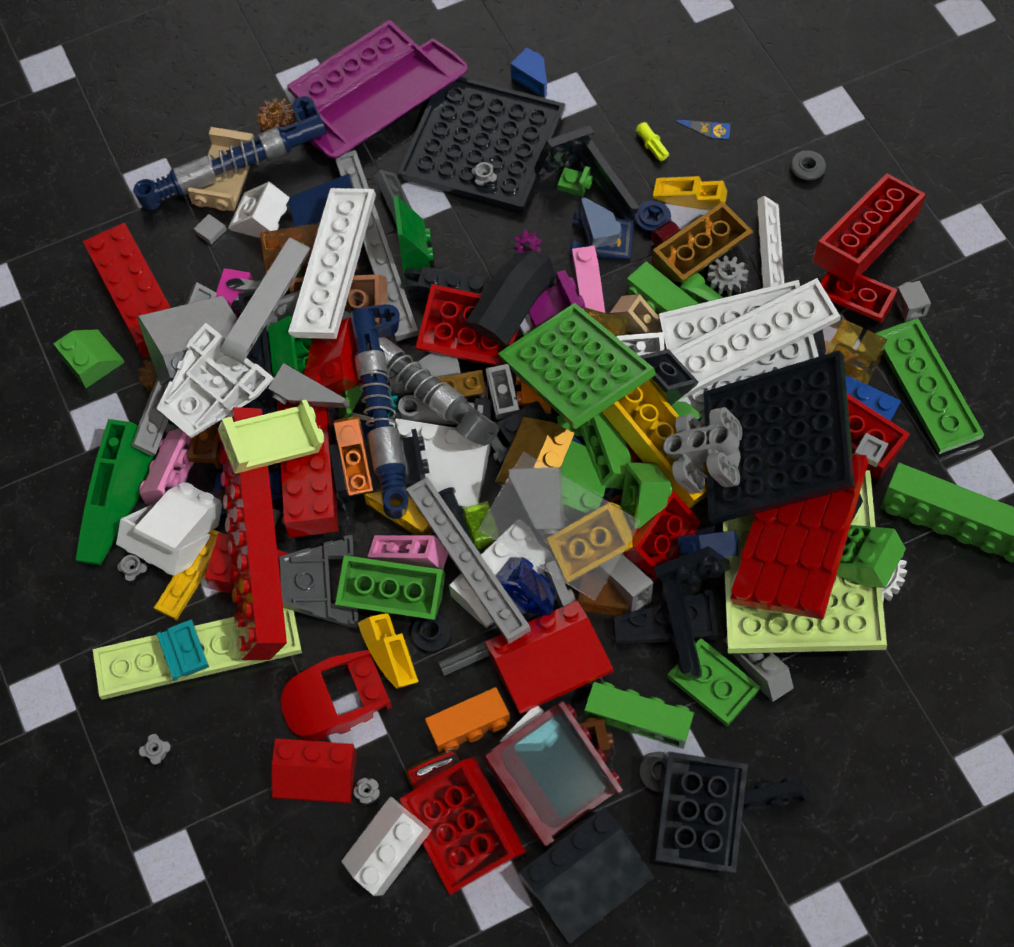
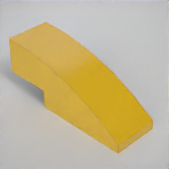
[653,176,727,210]
[358,613,418,688]

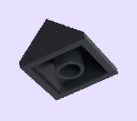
[640,349,699,405]

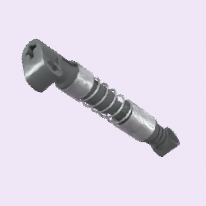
[342,310,499,446]

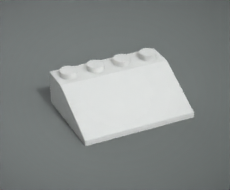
[394,418,491,510]

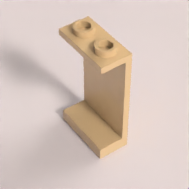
[188,127,254,211]

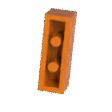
[425,687,510,754]

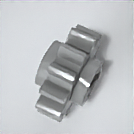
[707,256,748,296]

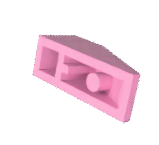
[572,246,606,320]
[368,535,448,570]

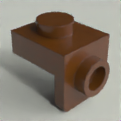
[579,718,614,757]

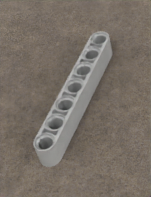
[220,237,311,363]

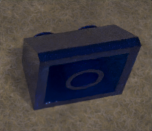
[496,557,555,616]

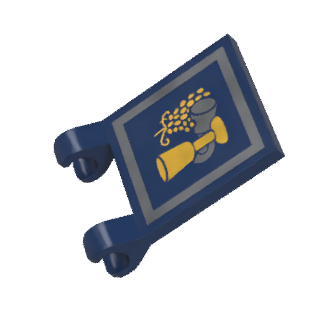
[569,211,634,261]

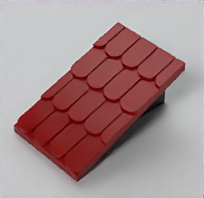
[730,454,869,620]

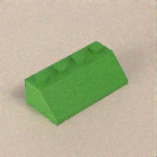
[335,555,446,620]

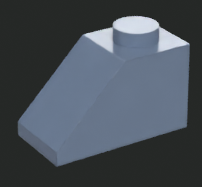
[578,198,621,248]

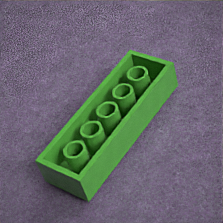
[880,463,1014,563]

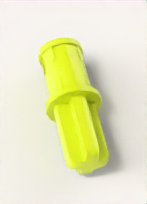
[635,122,669,161]

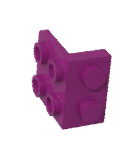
[529,270,585,328]

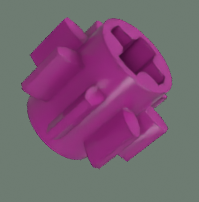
[513,229,542,253]

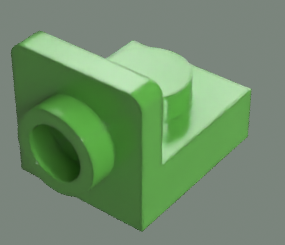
[558,166,593,197]

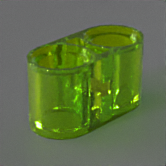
[463,501,500,550]

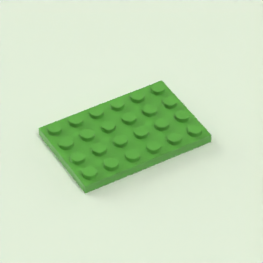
[498,303,656,429]

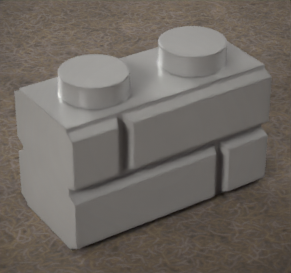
[486,364,519,420]

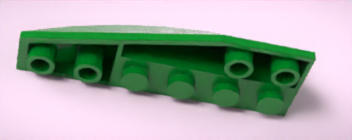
[76,419,157,565]

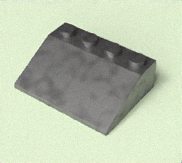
[137,296,238,385]

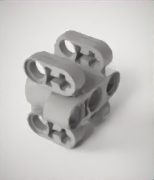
[663,407,742,494]

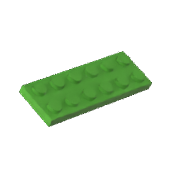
[874,318,984,454]

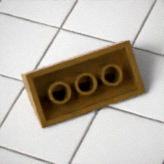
[651,202,753,283]

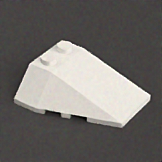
[157,323,274,438]

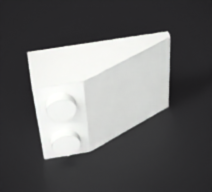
[134,482,222,552]

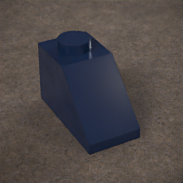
[677,530,739,557]

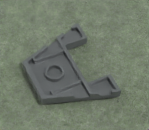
[279,535,358,628]

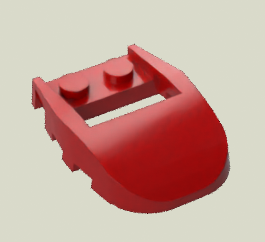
[281,650,392,741]

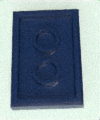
[288,174,355,237]

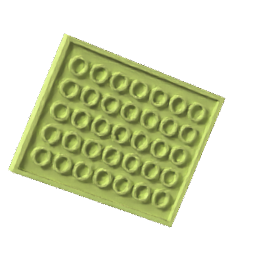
[723,470,887,654]

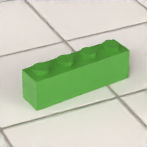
[626,261,699,316]
[580,412,633,489]
[584,682,694,749]

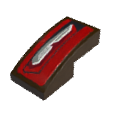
[403,749,460,792]

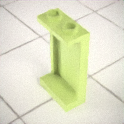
[218,400,324,474]

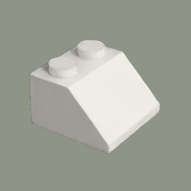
[228,182,289,238]

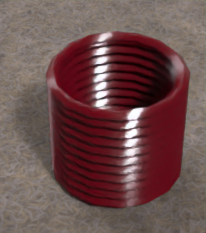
[651,220,681,247]

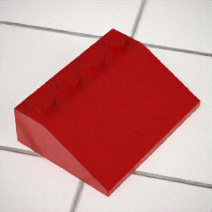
[416,284,519,366]
[485,601,614,714]
[400,757,526,895]

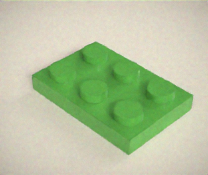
[667,638,761,727]

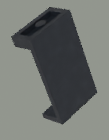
[329,429,430,499]

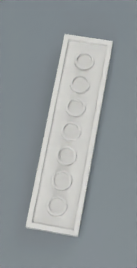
[288,188,376,339]
[671,278,840,402]

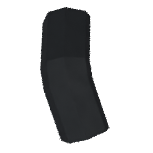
[465,249,556,348]

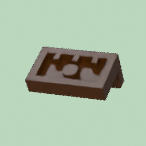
[187,420,223,469]

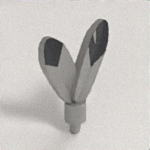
[226,278,261,310]

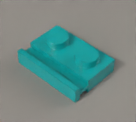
[157,619,209,681]

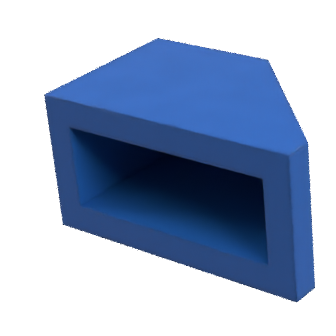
[510,48,547,98]

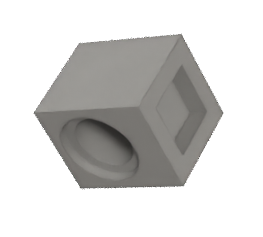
[894,281,931,322]

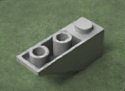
[723,637,794,701]

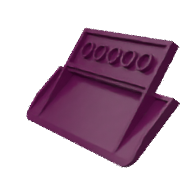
[287,19,468,158]

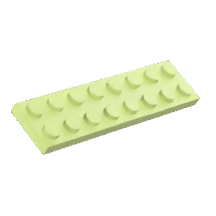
[93,608,302,699]

